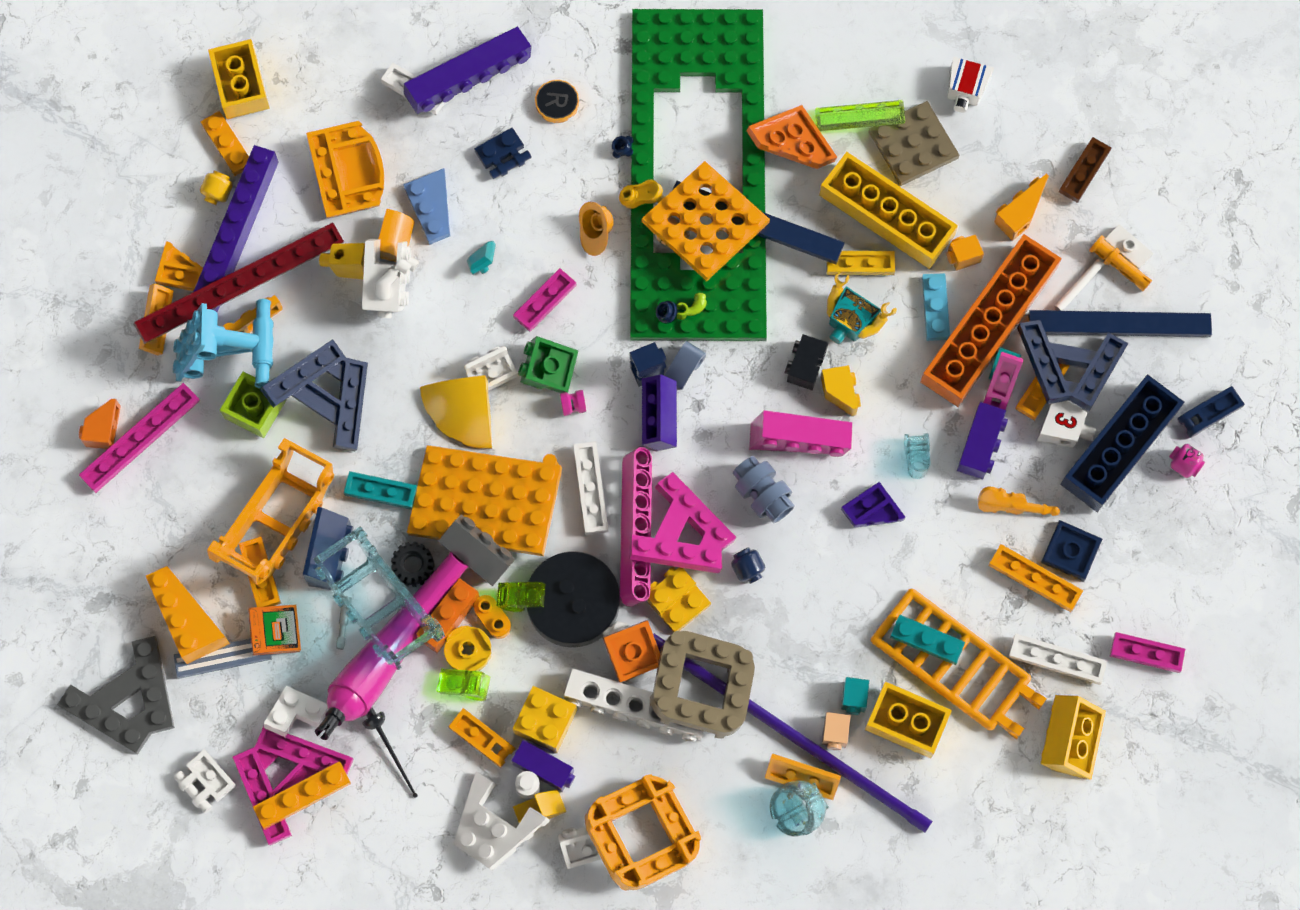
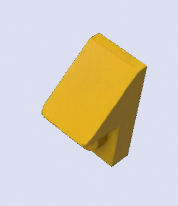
[513,789,566,823]

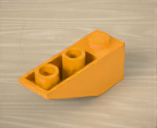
[994,173,1049,241]

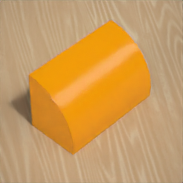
[378,209,415,262]

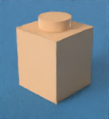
[822,712,851,750]

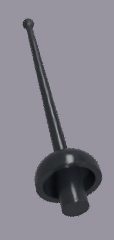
[362,707,418,798]

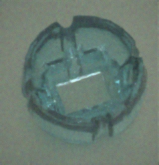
[770,780,829,837]

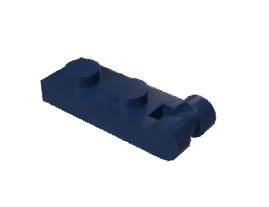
[1177,386,1245,438]

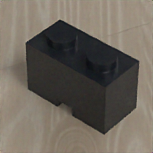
[785,334,829,391]

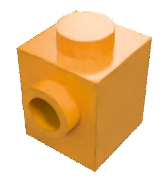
[946,234,984,271]

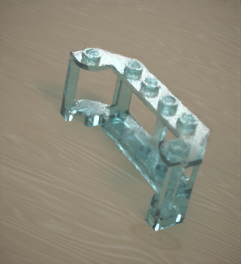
[313,526,445,670]

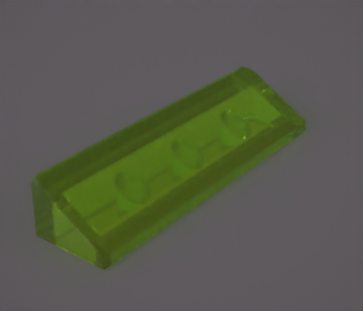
[815,100,905,131]

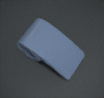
[664,341,706,390]

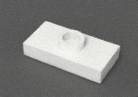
[1105,224,1153,269]

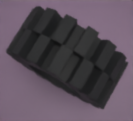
[391,542,435,587]

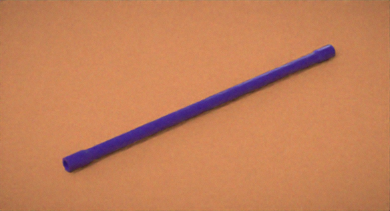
[653,633,933,833]

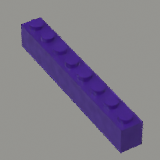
[193,145,279,312]

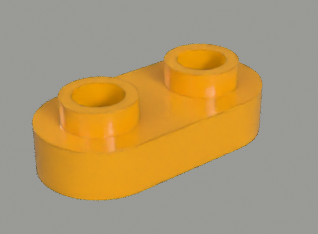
[474,595,511,639]

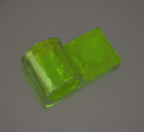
[496,582,545,612]
[437,668,491,701]

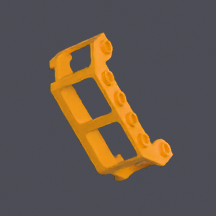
[207,438,334,585]

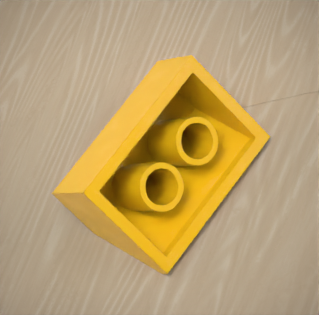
[1040,695,1106,780]

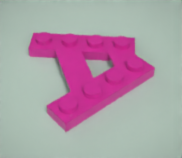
[629,472,736,573]
[233,726,354,846]

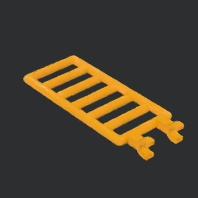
[870,588,1047,740]

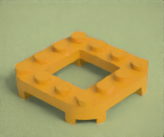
[585,774,701,891]

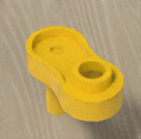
[619,179,665,209]

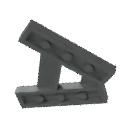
[57,636,175,754]

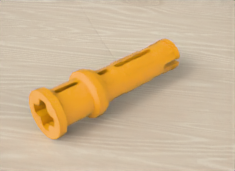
[1089,236,1152,292]

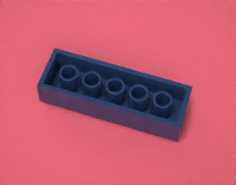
[1060,374,1185,513]

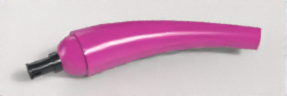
[315,552,468,740]

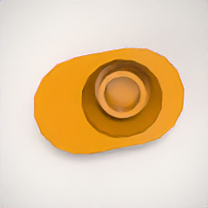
[579,201,614,256]

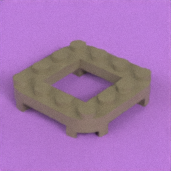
[650,631,755,739]

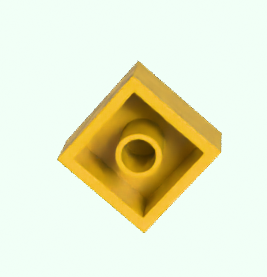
[512,686,577,753]

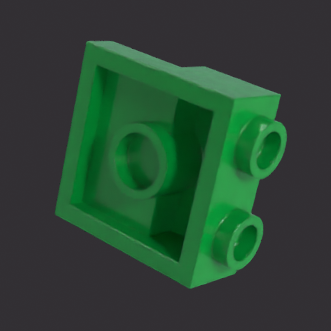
[518,336,578,393]

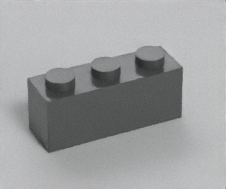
[438,514,515,586]

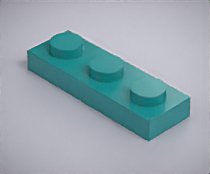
[344,471,417,510]
[890,614,965,665]

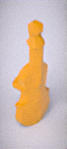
[978,486,1060,516]

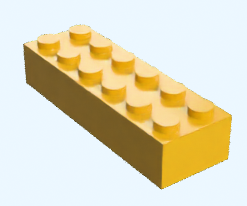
[819,152,958,269]

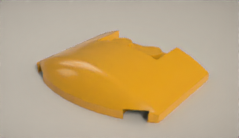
[306,121,384,218]

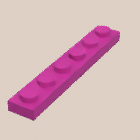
[79,383,200,493]

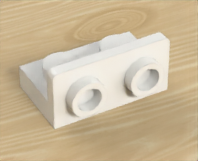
[558,826,601,869]

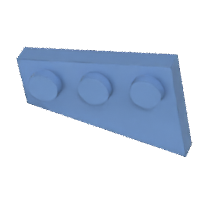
[403,168,450,245]

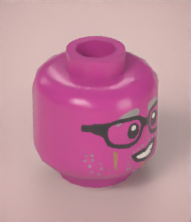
[1169,444,1205,478]

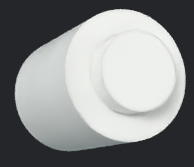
[515,771,541,800]

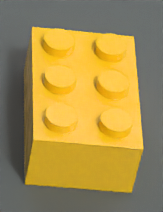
[208,39,270,119]
[865,681,952,759]

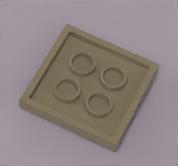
[869,101,960,186]

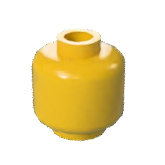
[200,170,233,205]

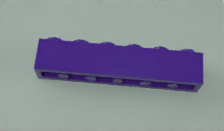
[404,26,532,115]

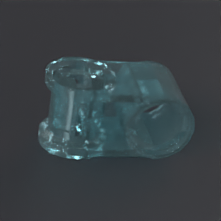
[904,433,930,479]

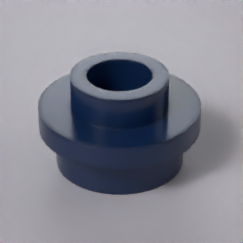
[656,301,677,324]

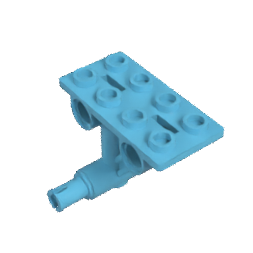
[173,299,274,388]

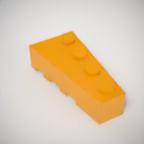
[146,566,230,664]

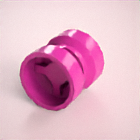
[560,390,586,416]

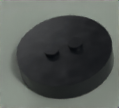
[525,552,620,647]

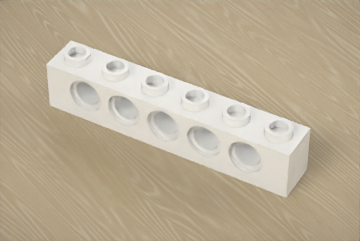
[564,668,704,742]

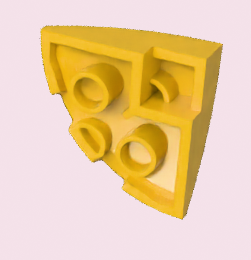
[420,375,492,449]

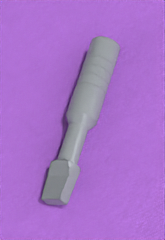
[336,596,352,650]

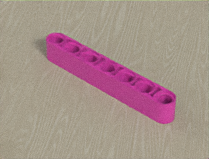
[620,447,652,607]

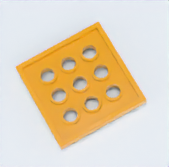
[642,161,770,281]

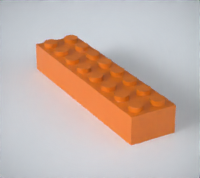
[920,234,1062,407]

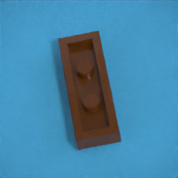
[1059,137,1112,203]

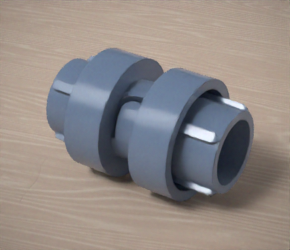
[733,456,795,523]

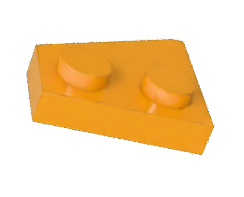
[155,241,203,291]

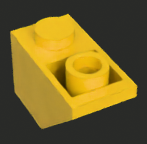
[820,365,861,416]

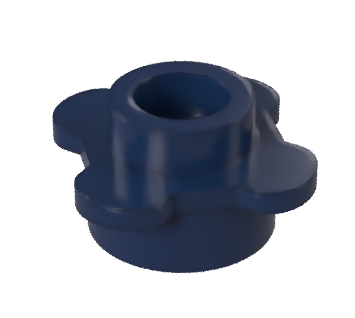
[612,136,633,159]

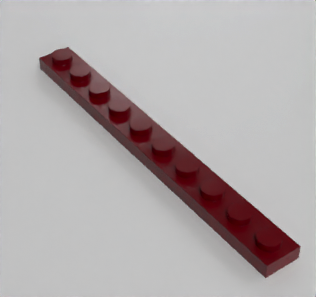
[133,223,344,344]

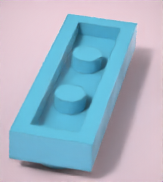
[922,273,950,341]

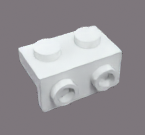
[464,346,518,391]

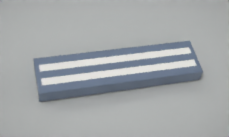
[174,639,272,679]

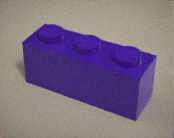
[642,374,677,451]
[957,402,1008,479]

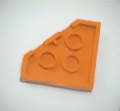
[747,105,837,169]

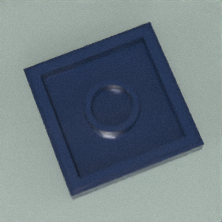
[1041,520,1103,582]

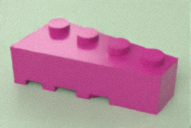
[749,410,852,457]

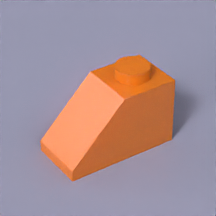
[79,399,121,449]

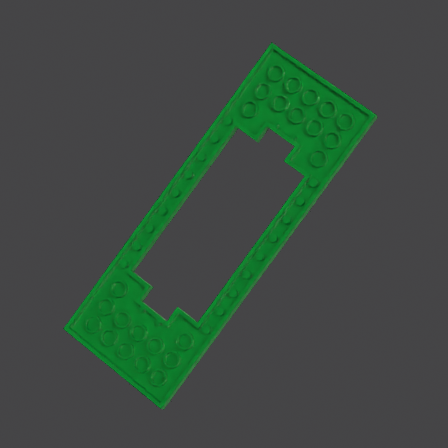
[630,9,767,341]

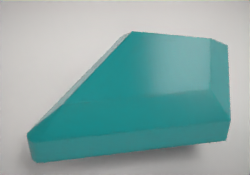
[467,241,496,274]

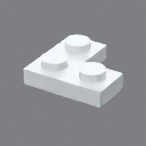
[264,686,328,737]

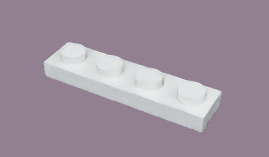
[573,441,609,535]
[1008,633,1107,685]

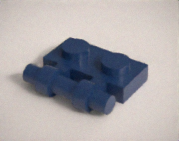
[474,127,532,179]

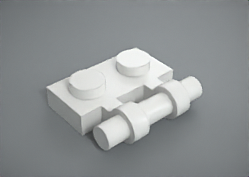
[174,749,236,813]

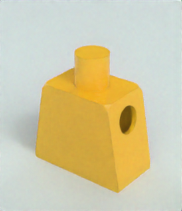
[319,243,365,280]

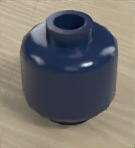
[731,547,765,584]

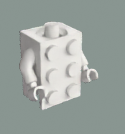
[362,239,419,318]

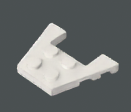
[454,771,550,870]

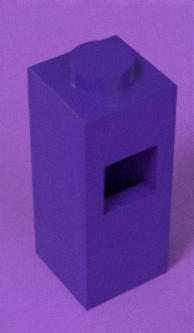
[511,740,576,792]

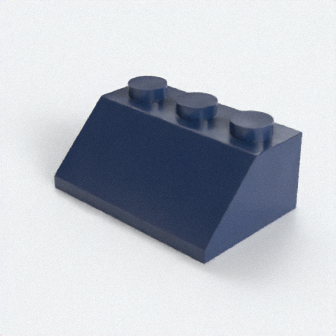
[303,507,354,591]

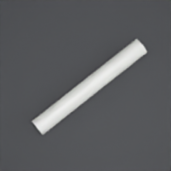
[1054,259,1104,311]

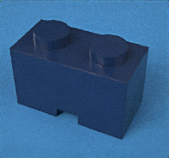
[629,342,666,387]

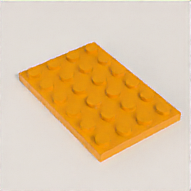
[407,445,562,556]

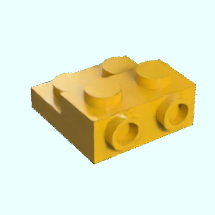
[646,567,711,632]

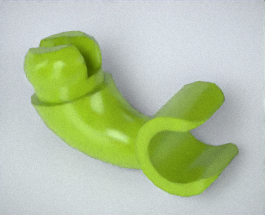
[676,293,707,320]

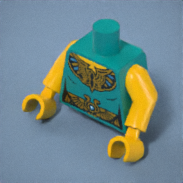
[827,272,897,344]

